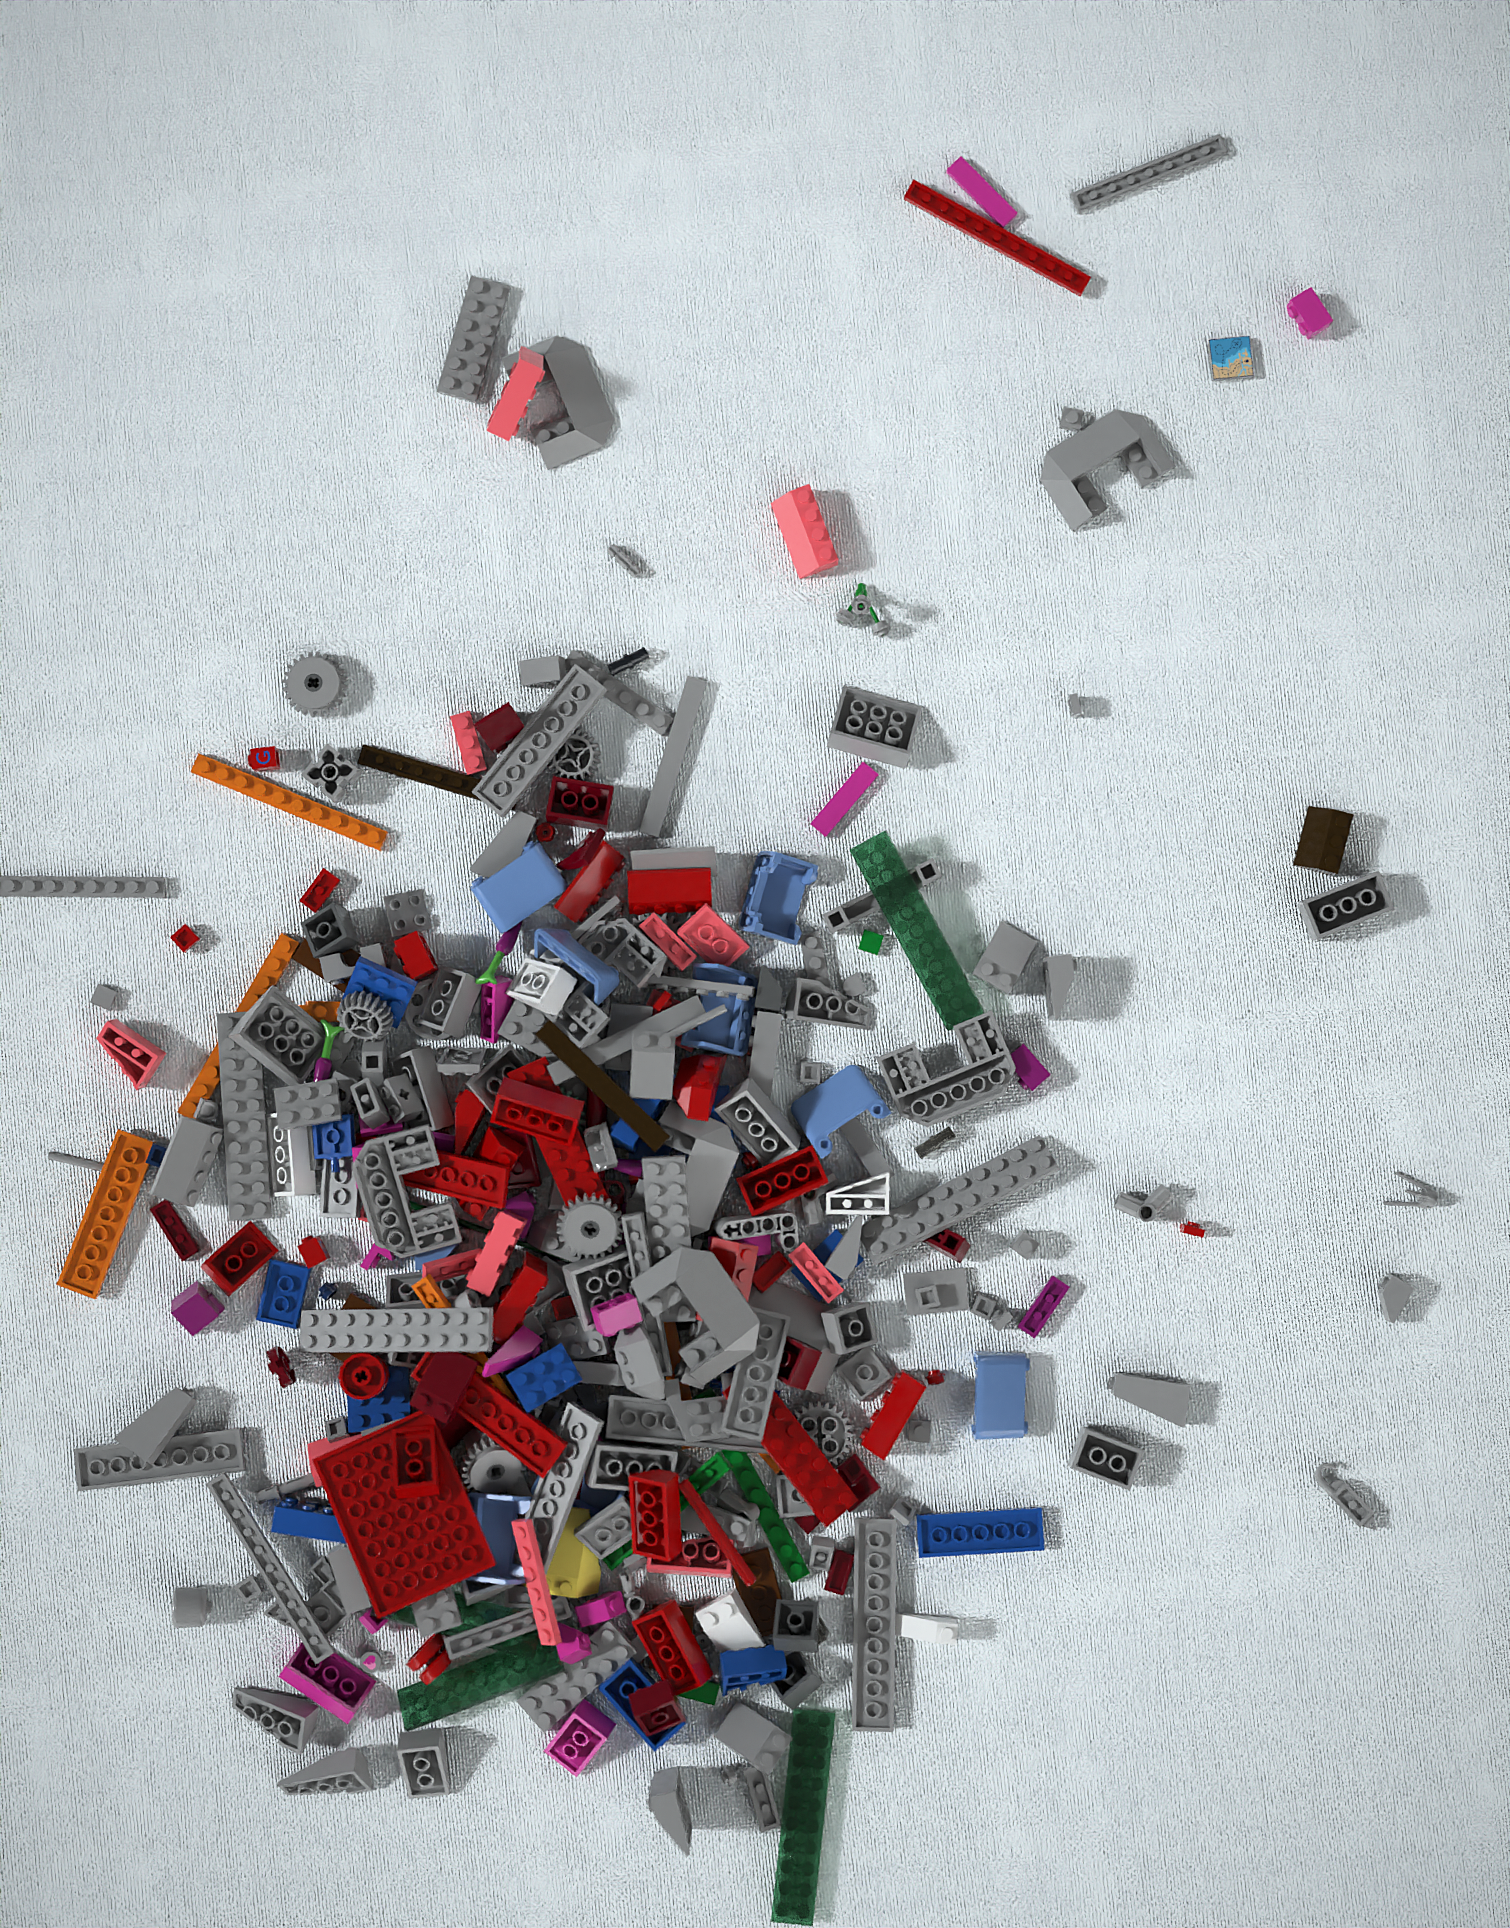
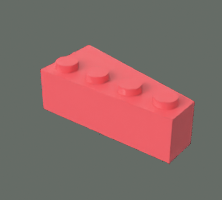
[487,346,545,441]
[466,1209,528,1297]
[646,1536,735,1578]

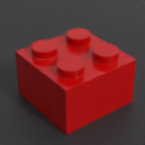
[393,931,439,981]

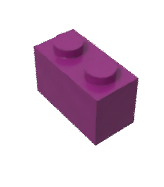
[1010,1043,1051,1091]

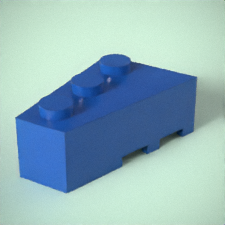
[718,1645,787,1697]

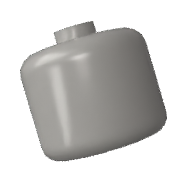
[171,1587,211,1628]

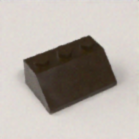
[1292,806,1354,876]

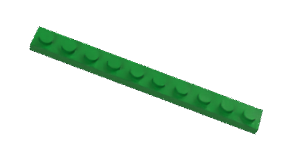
[693,1387,810,1583]

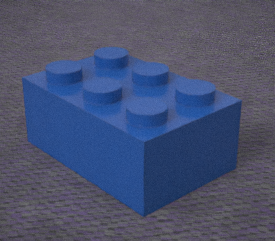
[506,1343,583,1413]

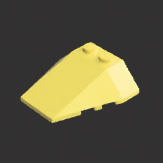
[522,1507,601,1598]

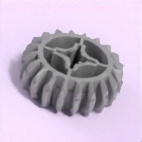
[548,729,601,781]
[337,990,393,1042]

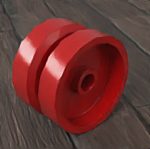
[338,1352,390,1400]
[406,1632,453,1685]

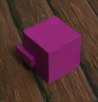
[171,1280,225,1337]

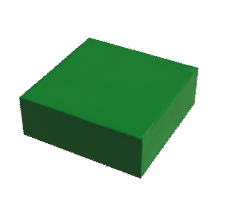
[858,929,884,956]

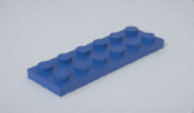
[916,1507,1045,1558]

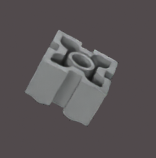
[301,743,363,804]

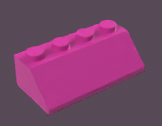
[279,1643,376,1724]

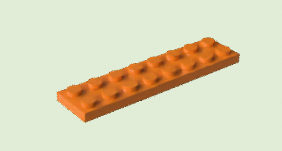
[56,1129,156,1300]

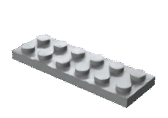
[436,275,511,404]
[720,1307,791,1442]
[516,1619,638,1733]

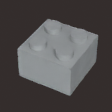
[821,1301,878,1355]

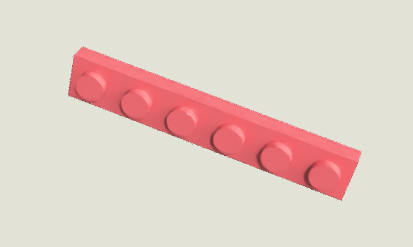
[511,1519,562,1645]

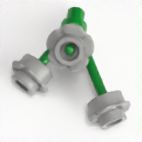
[836,583,891,638]

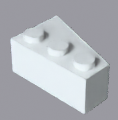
[826,1171,889,1215]

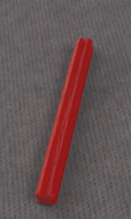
[679,1479,756,1586]

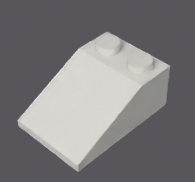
[505,958,577,1016]
[695,1588,766,1653]

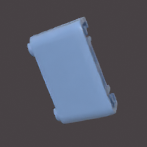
[470,840,569,933]
[738,851,818,945]
[972,1351,1030,1440]

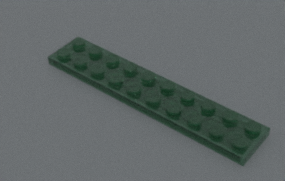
[849,829,985,1031]
[771,1707,836,1927]

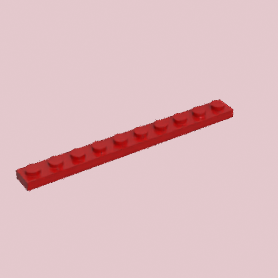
[903,179,1091,297]

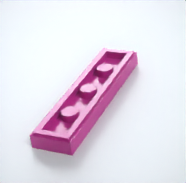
[946,156,1018,228]
[810,762,879,838]

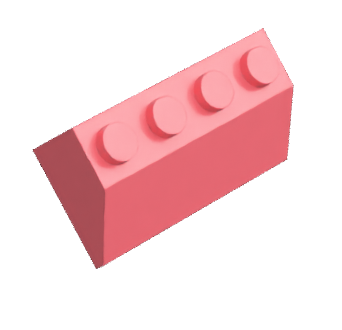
[771,484,838,579]

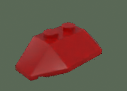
[672,1052,727,1122]

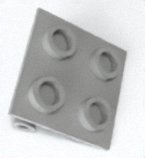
[383,889,432,937]

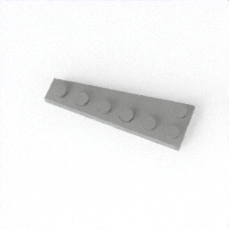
[628,1497,752,1542]

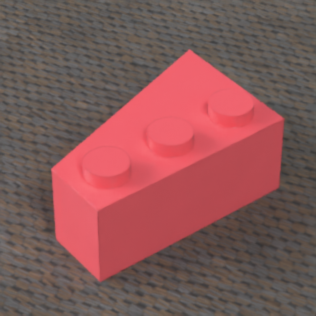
[96,1019,167,1090]

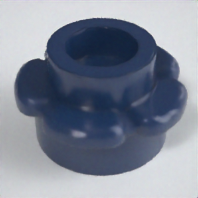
[319,1282,338,1301]

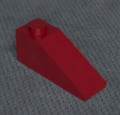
[922,1229,970,1263]

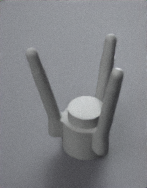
[1383,1171,1438,1209]

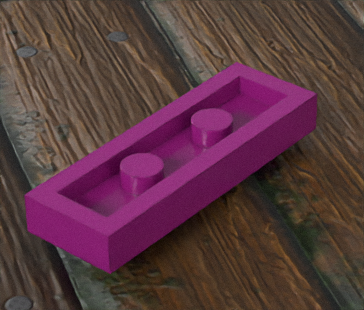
[1017,1275,1070,1339]

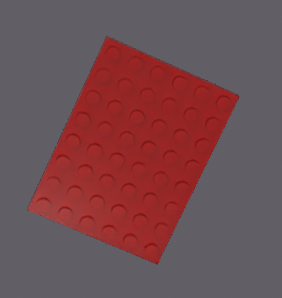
[312,1410,497,1619]

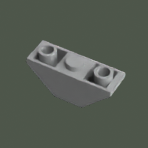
[362,1036,387,1087]

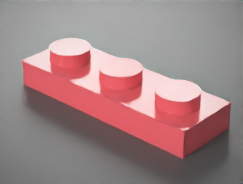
[450,711,487,776]
[638,912,697,972]
[788,1242,844,1304]
[422,1248,480,1282]

